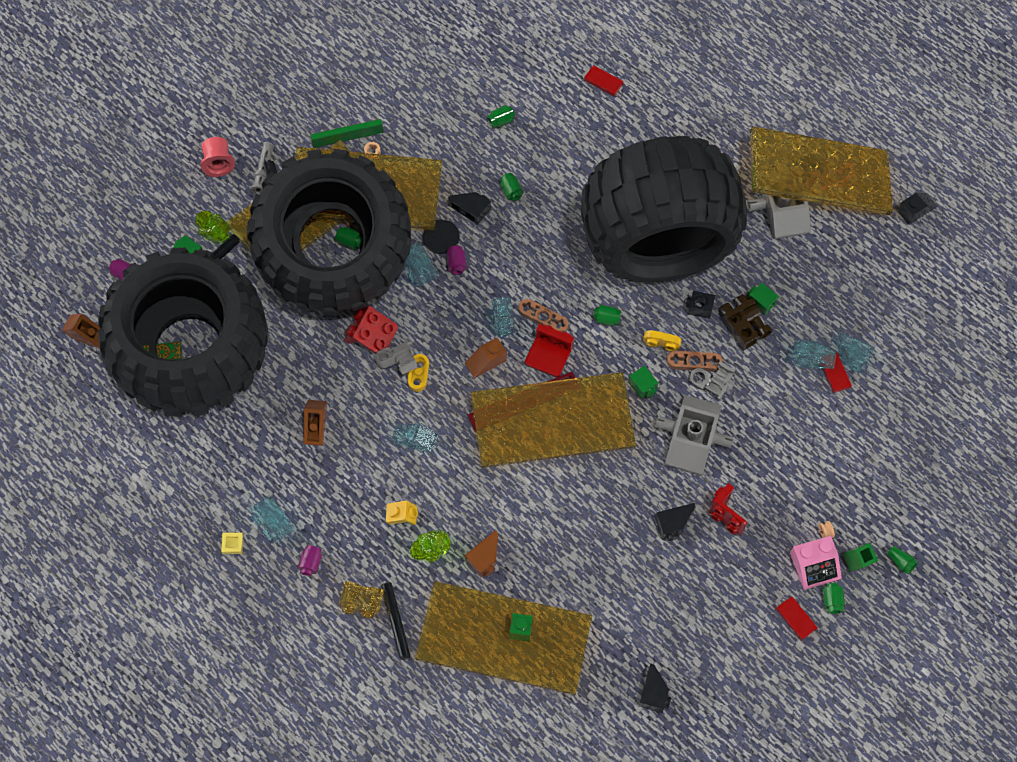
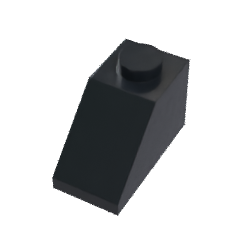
[448,192,491,225]
[898,193,938,225]
[655,503,696,541]
[638,663,671,713]

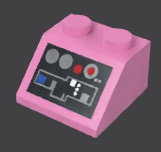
[790,536,842,590]

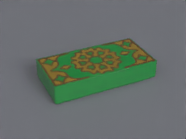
[143,341,183,360]

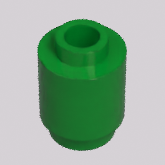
[487,105,515,128]
[500,173,524,201]
[335,227,364,250]
[593,304,621,326]
[823,583,845,614]

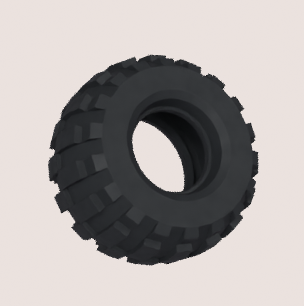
[581,136,747,283]
[247,149,411,315]
[98,247,268,417]

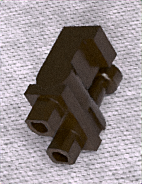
[720,294,773,351]

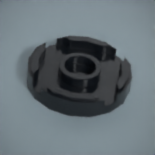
[423,219,460,254]

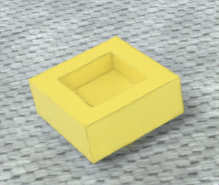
[221,533,243,554]

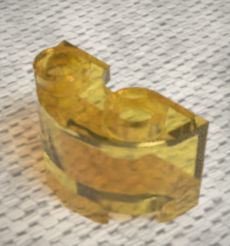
[340,581,384,619]

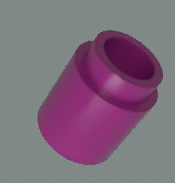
[447,246,467,275]
[109,258,131,280]
[297,545,322,576]

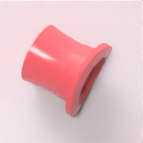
[200,137,235,177]

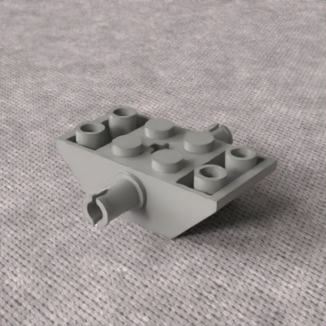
[747,168,822,239]
[655,395,734,476]

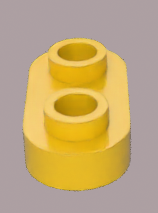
[643,330,682,351]
[408,354,429,392]

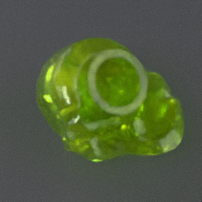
[195,210,230,242]
[410,530,451,562]

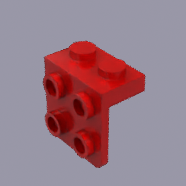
[343,306,398,354]
[525,323,574,378]
[709,483,747,536]

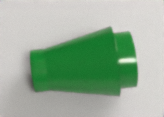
[887,546,918,574]

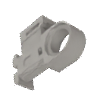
[374,339,418,375]
[690,361,735,400]

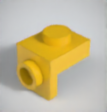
[386,500,418,525]

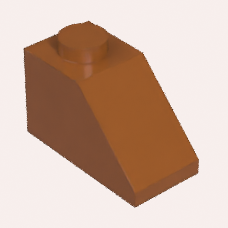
[62,313,100,349]
[465,338,507,378]
[303,400,327,446]
[465,530,498,578]

